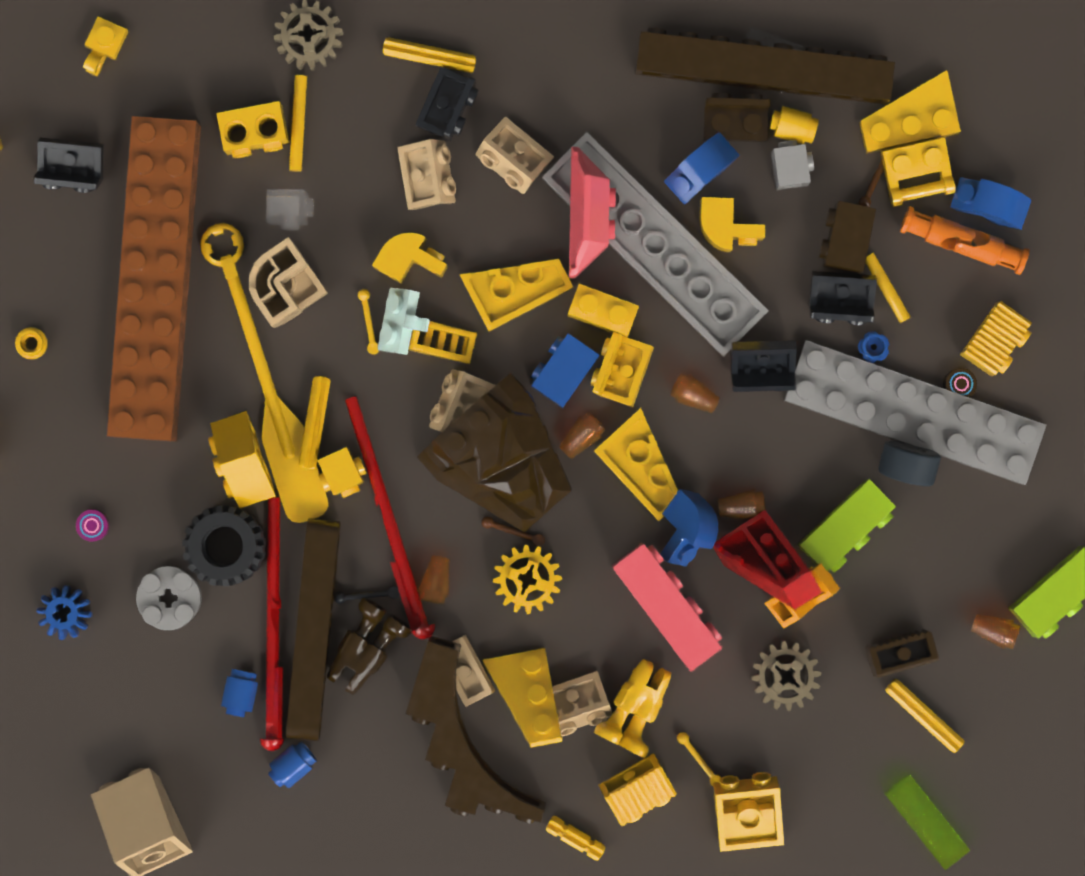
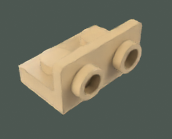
[476,116,554,194]
[397,139,456,210]
[429,369,496,432]
[552,671,612,736]

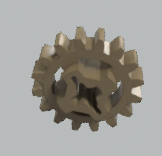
[274,0,344,71]
[751,641,821,711]

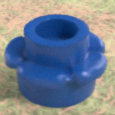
[858,331,889,363]

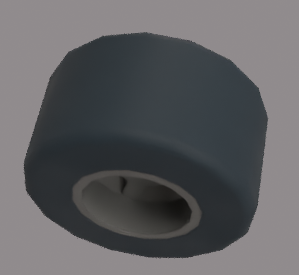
[878,440,941,486]

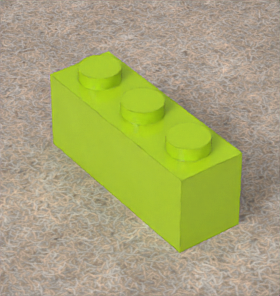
[797,479,896,573]
[1008,546,1085,639]

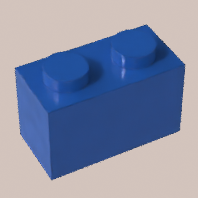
[530,333,599,409]

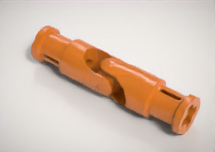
[899,206,1030,275]

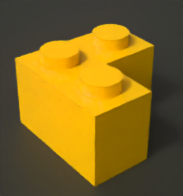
[208,411,275,509]

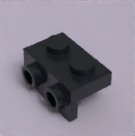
[415,67,479,142]
[33,137,104,193]
[808,271,877,325]
[730,340,797,392]

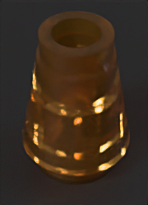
[670,373,720,414]
[559,412,606,459]
[718,489,766,520]
[418,555,450,604]
[971,614,1021,650]

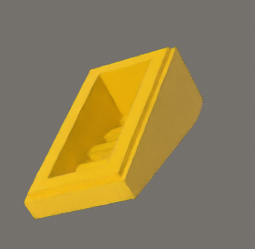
[408,321,477,364]

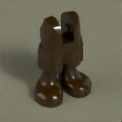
[326,597,413,695]

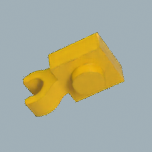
[83,17,128,77]

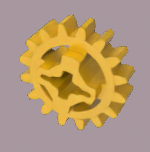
[493,544,562,614]

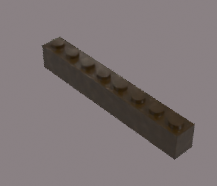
[635,28,895,105]

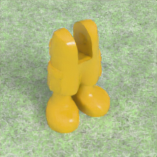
[593,659,671,758]

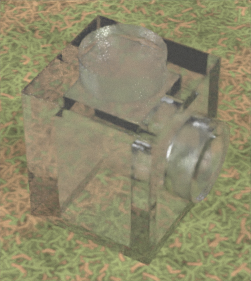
[266,189,314,230]

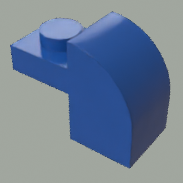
[664,132,740,205]
[950,177,1032,230]
[660,489,718,566]

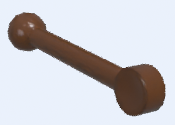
[859,148,889,207]
[481,516,545,547]

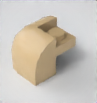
[248,237,328,328]

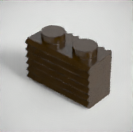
[865,629,939,678]

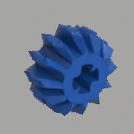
[36,585,93,640]

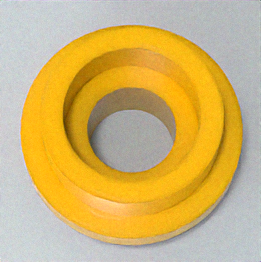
[15,327,48,359]

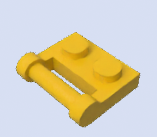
[881,136,956,207]

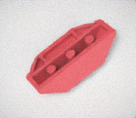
[569,147,616,278]

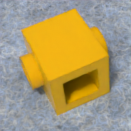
[317,447,367,498]

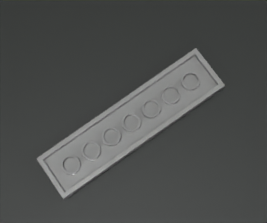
[542,132,769,357]
[784,340,1047,485]

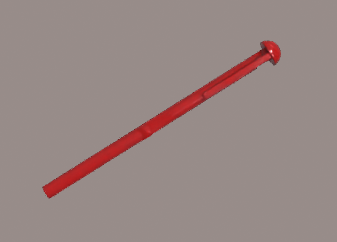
[345,396,435,640]
[260,497,284,751]

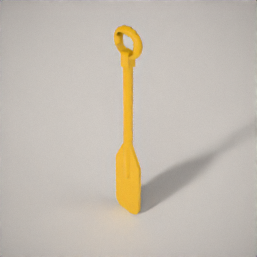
[200,223,329,523]

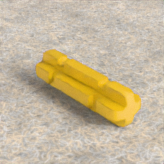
[546,816,605,861]

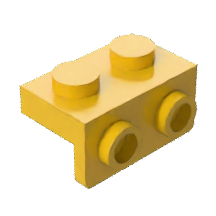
[591,332,654,407]

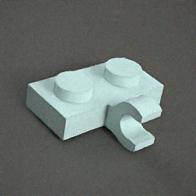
[377,288,430,355]

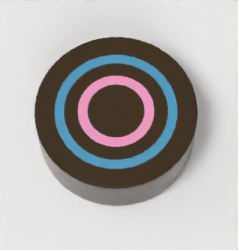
[943,368,977,398]

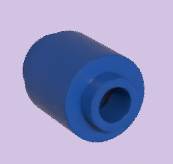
[221,669,259,717]
[268,741,317,788]

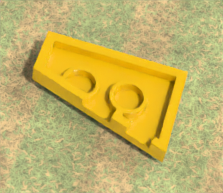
[859,70,961,153]
[460,259,574,332]
[594,408,678,521]
[482,648,562,747]

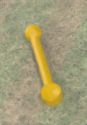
[358,289,380,354]
[677,732,721,786]

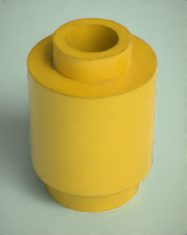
[769,106,819,144]

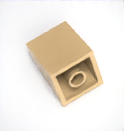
[91,768,193,876]

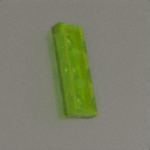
[884,774,970,870]

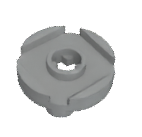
[136,566,202,630]

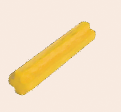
[383,37,476,73]
[298,376,331,470]
[885,679,964,753]

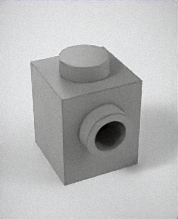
[771,140,814,190]

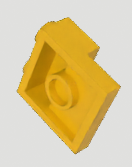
[713,772,784,852]

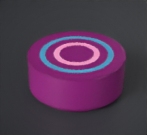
[76,510,109,542]

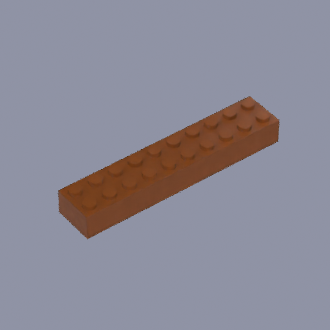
[107,116,201,442]

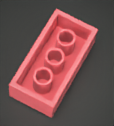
[611,543,722,671]

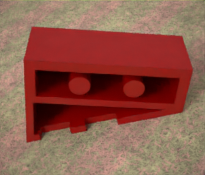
[713,510,822,610]

